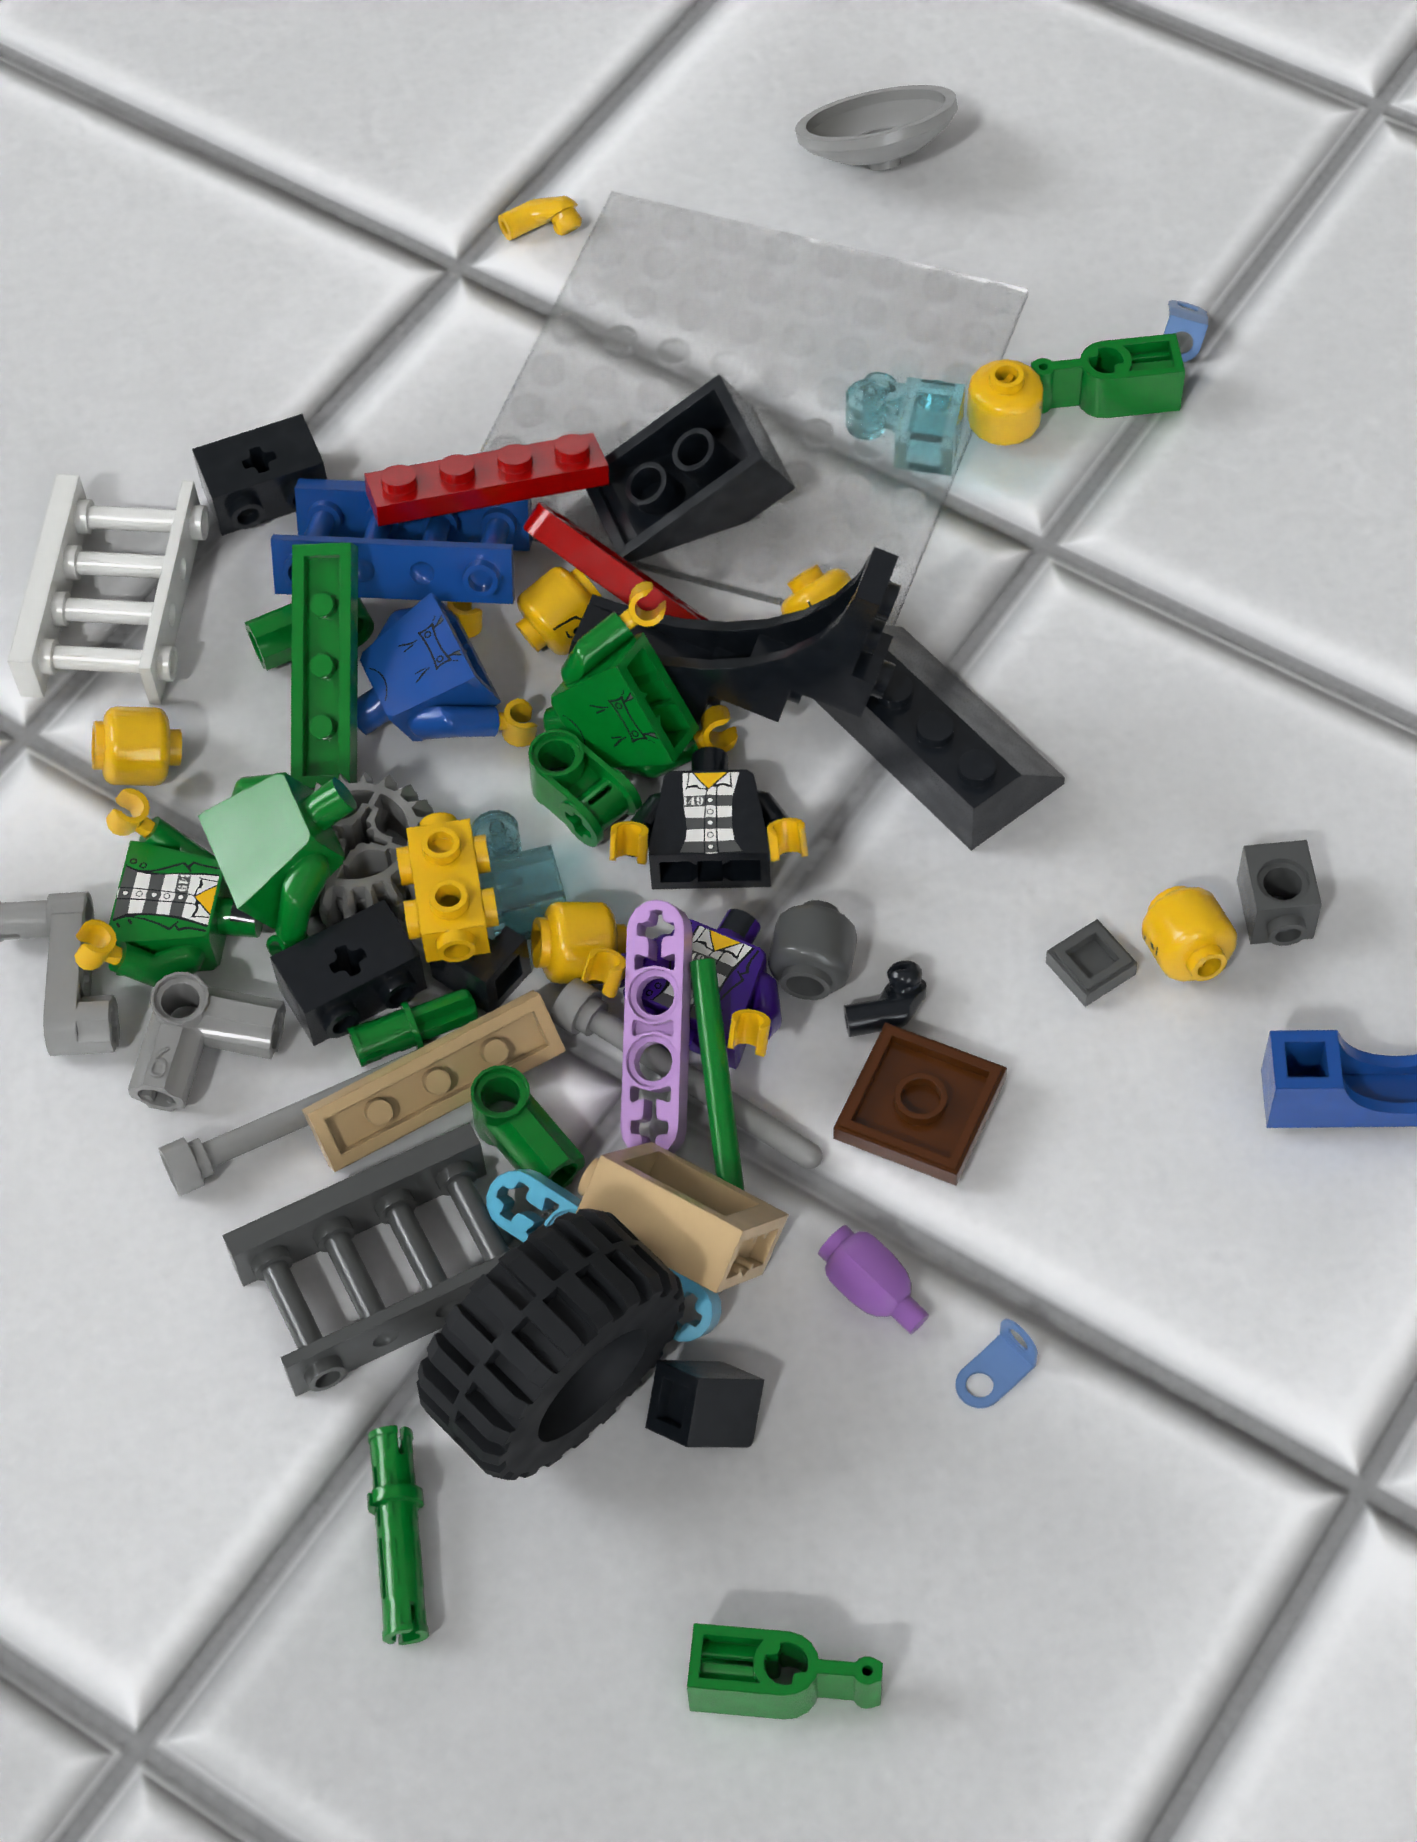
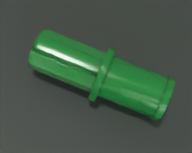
[347,989,478,1067]

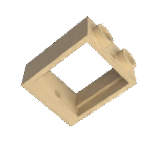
[576,1142,789,1293]

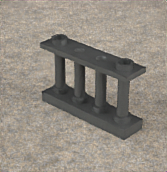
[222,1122,520,1397]

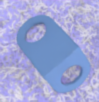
[1164,300,1208,362]
[955,1319,1038,1408]

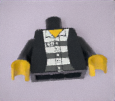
[609,747,808,890]

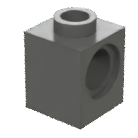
[1237,840,1322,946]

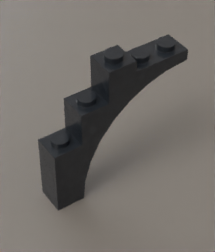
[567,547,901,726]

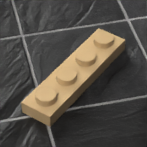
[302,990,566,1172]

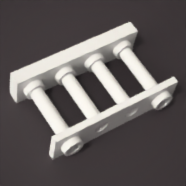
[7,474,209,705]

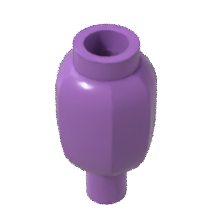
[818,1225,929,1334]

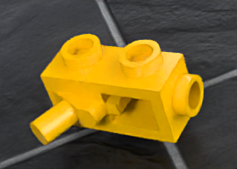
[396,812,499,963]

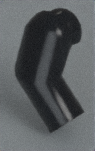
[843,961,926,1037]

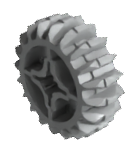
[310,771,433,928]

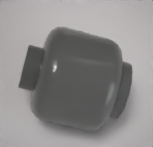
[768,900,857,1000]

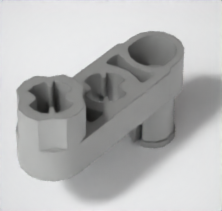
[0,892,120,1056]

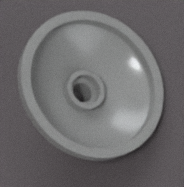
[795,85,958,171]

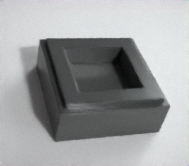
[1045,919,1137,1007]

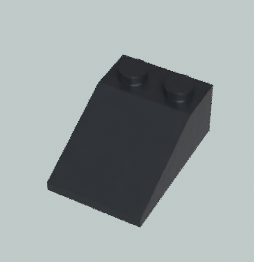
[586,374,795,563]

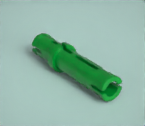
[367,1425,429,1645]

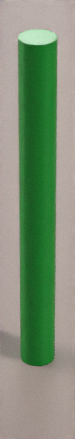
[689,958,745,1191]

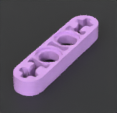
[620,900,693,1153]

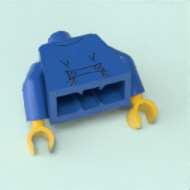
[357,592,538,747]

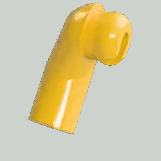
[498,196,582,241]

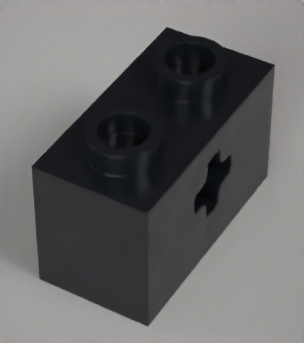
[192,414,327,536]
[270,900,427,1046]

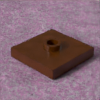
[833,1022,1007,1186]

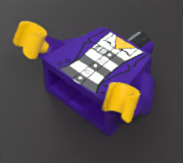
[581,909,782,1070]

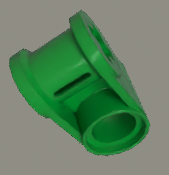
[528,729,642,847]

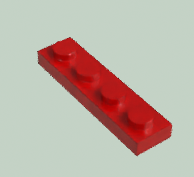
[364,433,609,527]

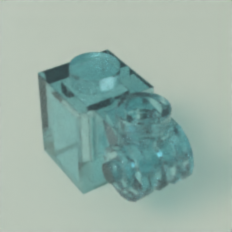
[846,372,965,476]
[471,810,566,940]

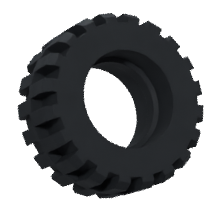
[417,1208,685,1480]

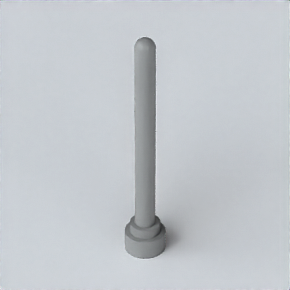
[550,978,823,1169]
[158,1046,424,1196]

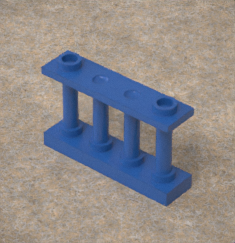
[271,478,533,604]

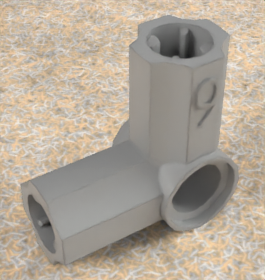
[128,972,286,1112]

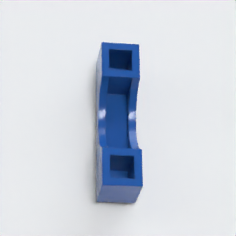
[1261,1030,1417,1128]

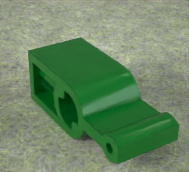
[1031,333,1185,418]
[687,1623,883,1720]

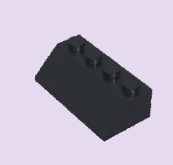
[815,625,1065,851]

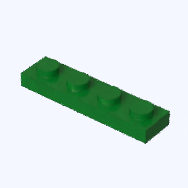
[291,542,358,790]

